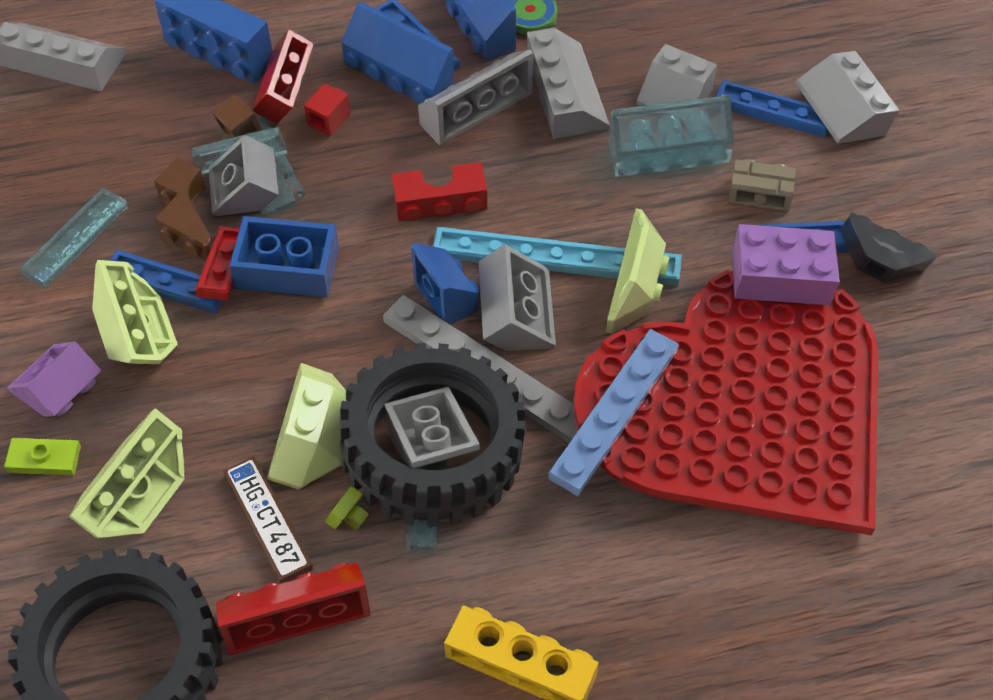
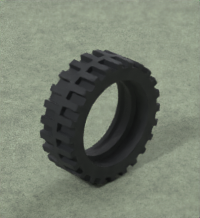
[340,343,526,527]
[8,548,222,700]

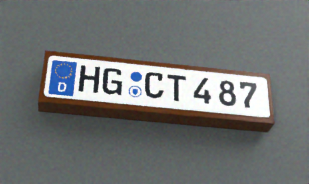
[223,456,313,584]

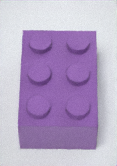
[731,224,840,305]

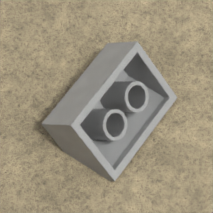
[796,51,900,144]
[478,244,556,351]

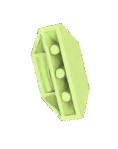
[606,208,670,334]
[92,260,178,364]
[267,363,346,490]
[69,408,185,539]

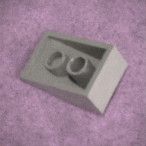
[384,387,480,468]

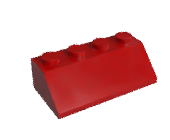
[216,562,371,655]

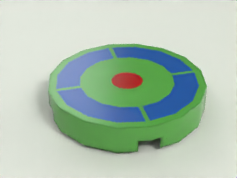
[510,0,558,35]

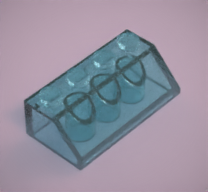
[608,95,734,177]

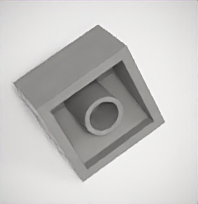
[637,44,717,126]
[208,135,279,216]

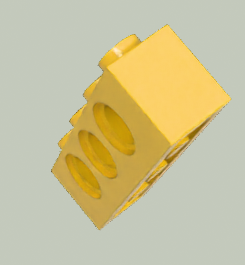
[444,605,599,700]

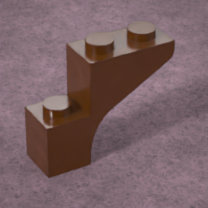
[154,158,212,261]

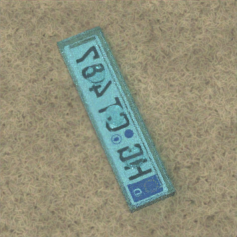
[20,188,128,288]

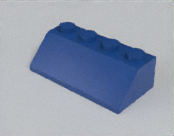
[444,0,516,62]
[342,1,454,104]

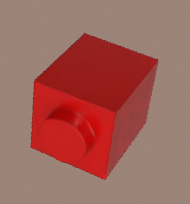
[304,83,351,136]

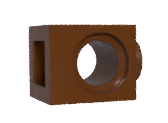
[211,94,263,143]

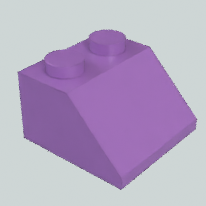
[7,341,102,416]

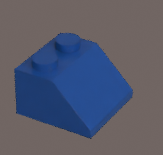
[411,243,480,325]

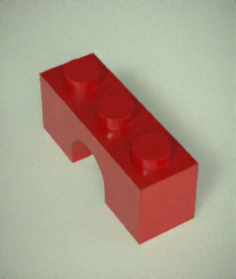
[392,162,488,221]

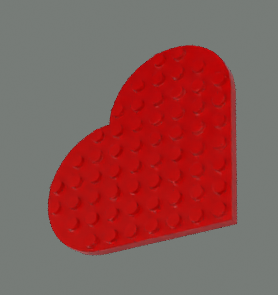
[573,269,878,536]

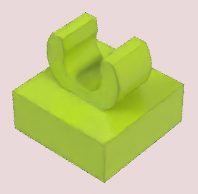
[324,486,369,531]

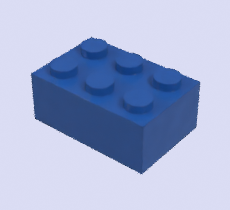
[230,216,339,298]

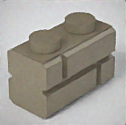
[728,159,796,212]

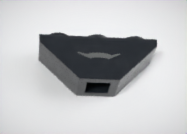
[840,212,937,283]

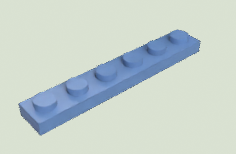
[548,329,679,496]

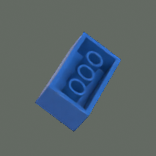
[154,0,272,84]

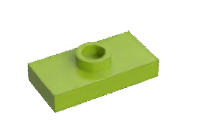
[4,438,81,476]

